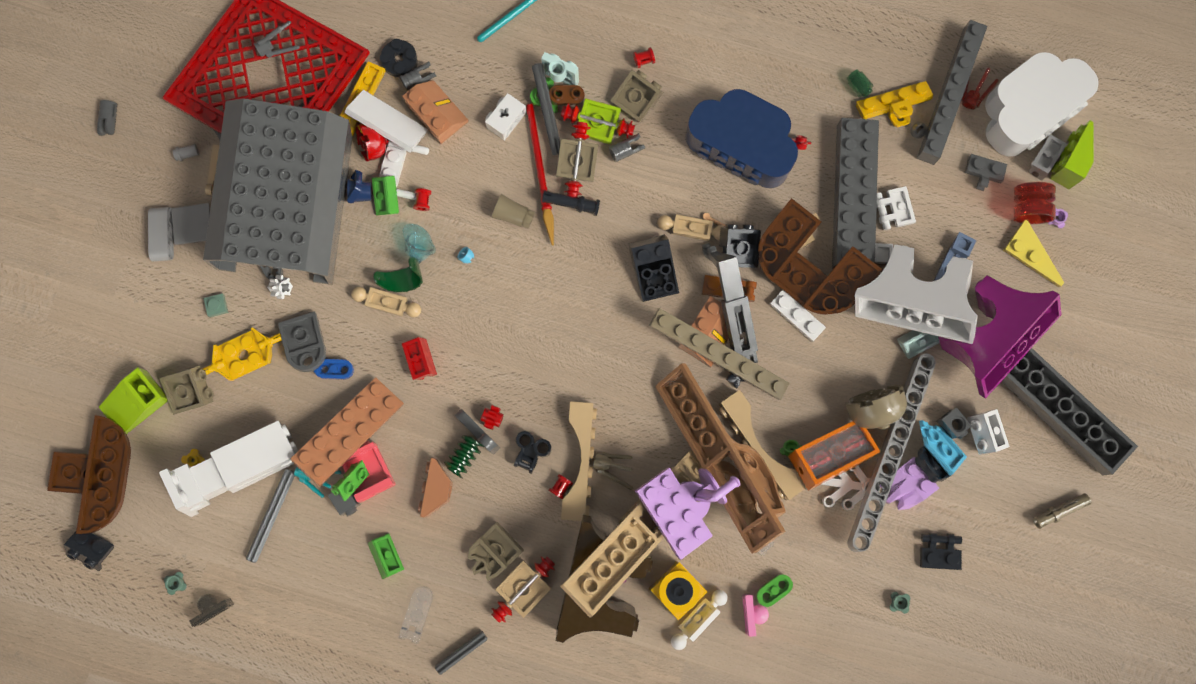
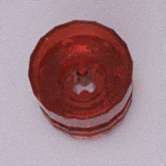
[1014,182,1056,224]

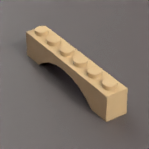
[719,390,806,501]
[561,402,597,521]

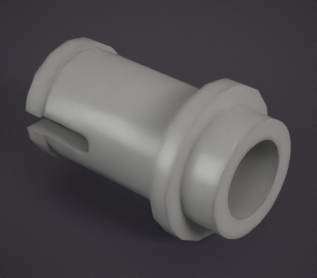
[173,144,199,162]

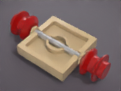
[491,556,555,623]

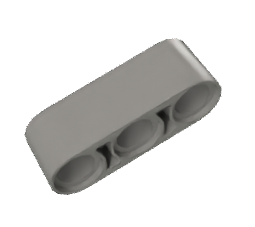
[148,207,174,262]

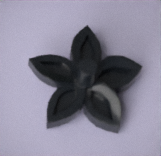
[726,374,745,389]

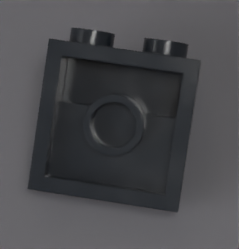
[719,224,761,268]

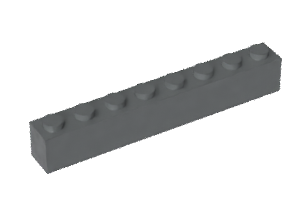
[916,20,988,165]

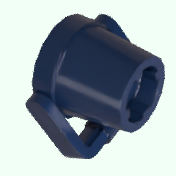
[347,170,371,203]

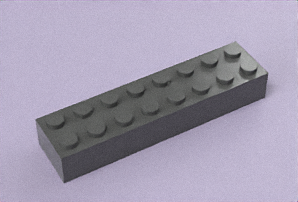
[832,118,879,269]
[1001,348,1138,476]

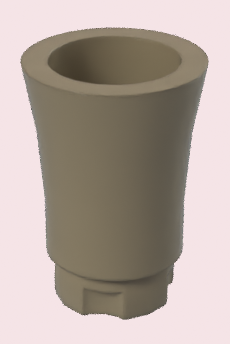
[492,194,535,229]

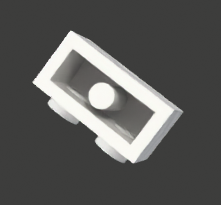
[967,409,1010,455]

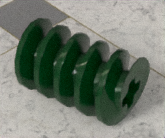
[444,435,484,479]

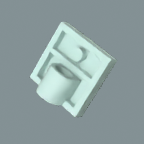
[541,52,579,85]

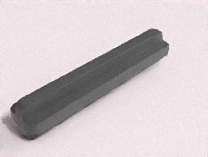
[435,631,488,675]

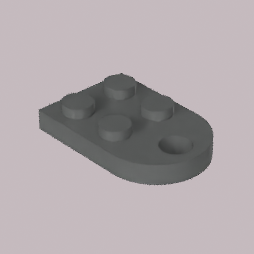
[278,311,326,372]

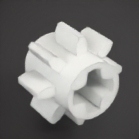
[267,275,293,299]

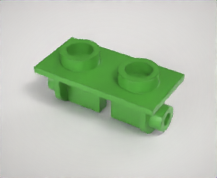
[331,460,369,501]

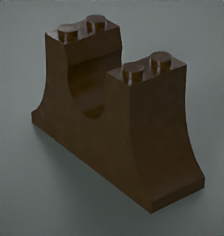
[555,515,653,643]

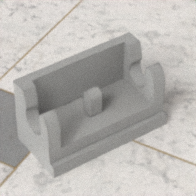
[1029,134,1067,181]

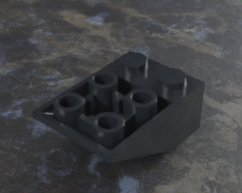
[628,234,679,302]

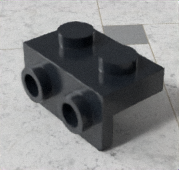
[64,531,114,571]

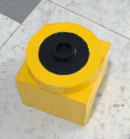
[649,561,707,620]

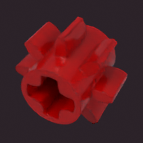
[481,405,504,430]

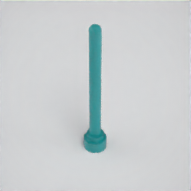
[477,0,537,42]

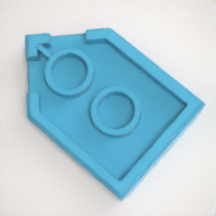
[919,420,967,476]

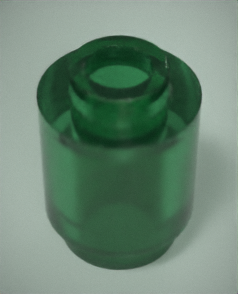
[847,69,874,98]

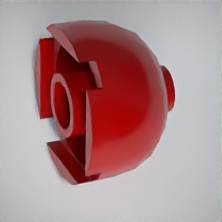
[355,124,389,162]

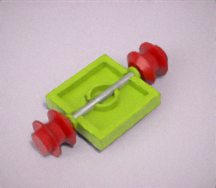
[561,98,635,145]

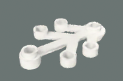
[821,465,880,510]

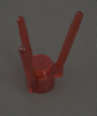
[961,68,999,110]

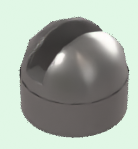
[910,122,927,139]

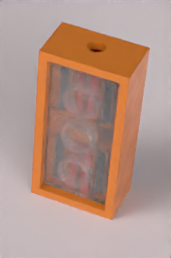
[788,421,880,491]

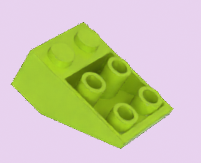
[1049,120,1094,189]
[99,367,168,434]

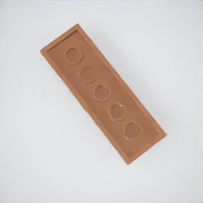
[290,378,404,488]

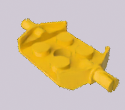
[201,327,282,381]

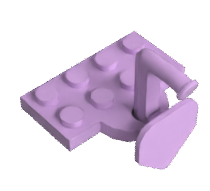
[635,468,740,560]

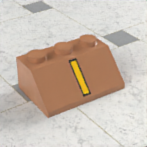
[402,80,469,144]
[678,296,728,368]

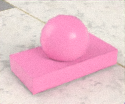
[742,594,769,637]

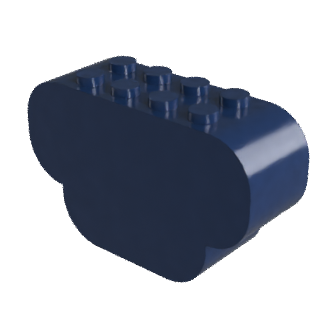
[686,89,798,188]

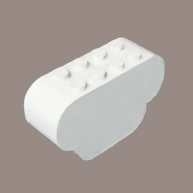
[985,52,1098,157]

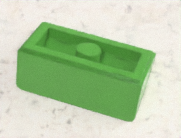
[372,176,399,215]
[368,533,404,579]

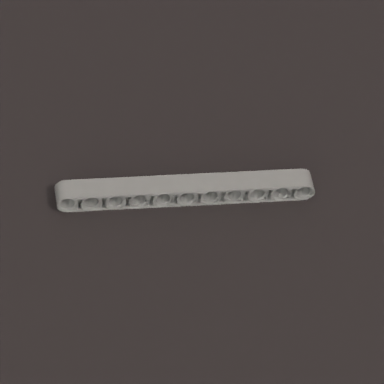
[847,353,936,552]

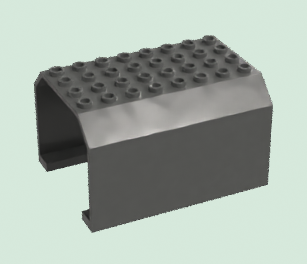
[203,99,352,285]

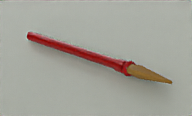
[526,104,554,246]

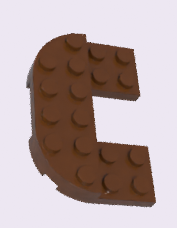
[758,198,883,315]

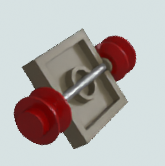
[556,122,598,198]

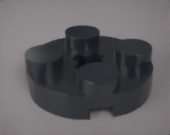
[380,38,418,77]
[915,446,950,483]

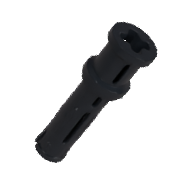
[542,190,600,216]

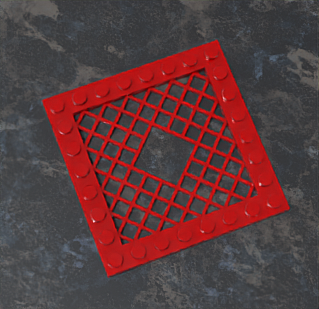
[162,0,370,134]

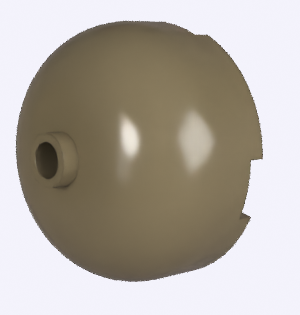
[845,385,907,430]

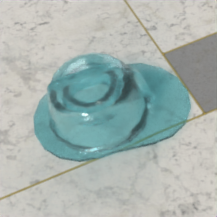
[402,224,436,264]

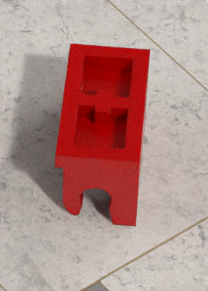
[402,337,437,380]

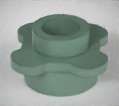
[164,572,187,595]
[889,592,911,614]

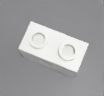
[485,93,527,141]

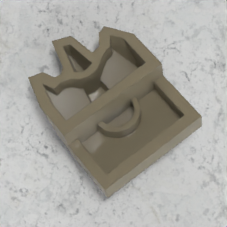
[468,522,524,581]

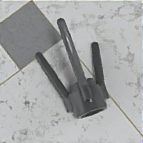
[254,21,300,58]

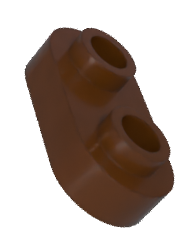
[549,85,585,106]

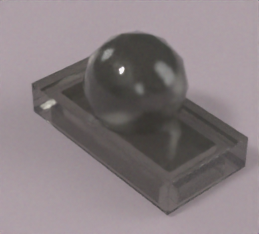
[189,594,234,627]

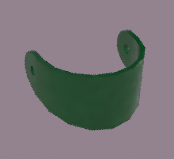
[373,257,423,292]

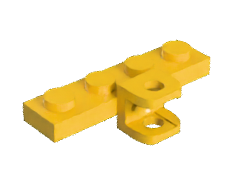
[856,81,933,128]

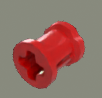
[633,47,656,68]
[413,188,432,211]
[548,474,573,500]

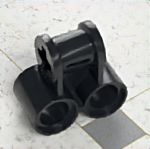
[514,431,552,474]

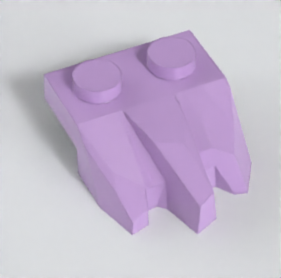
[880,457,939,510]

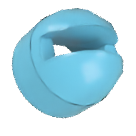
[457,247,474,264]

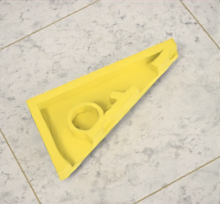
[1003,220,1064,287]

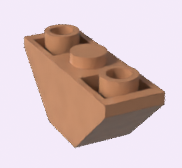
[418,458,453,518]

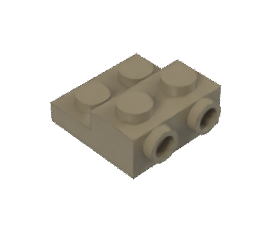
[610,69,664,123]
[159,365,214,415]

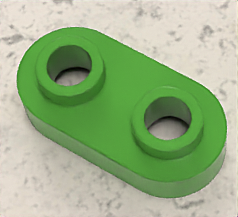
[756,574,793,607]

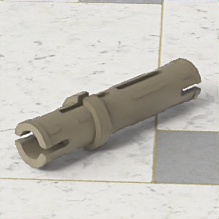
[1033,493,1092,529]

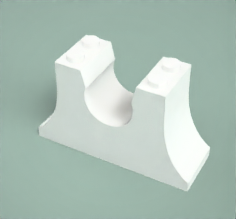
[855,244,978,344]

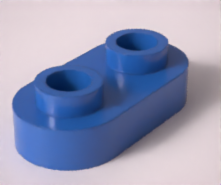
[314,359,354,380]

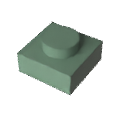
[204,294,229,318]

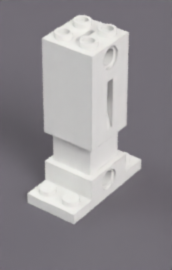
[159,421,298,517]

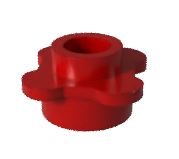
[791,135,812,150]

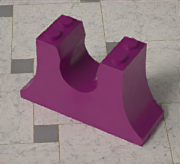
[938,275,1062,399]

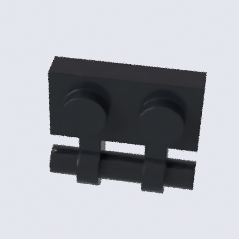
[920,532,962,570]

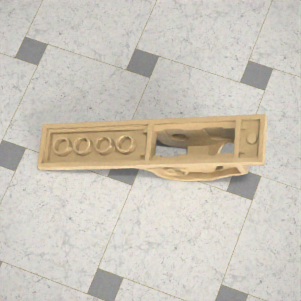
[560,450,703,617]

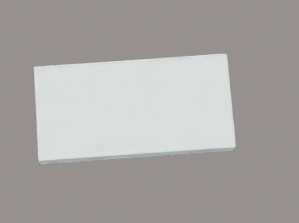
[345,90,428,153]

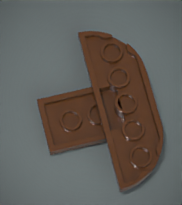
[47,415,131,534]

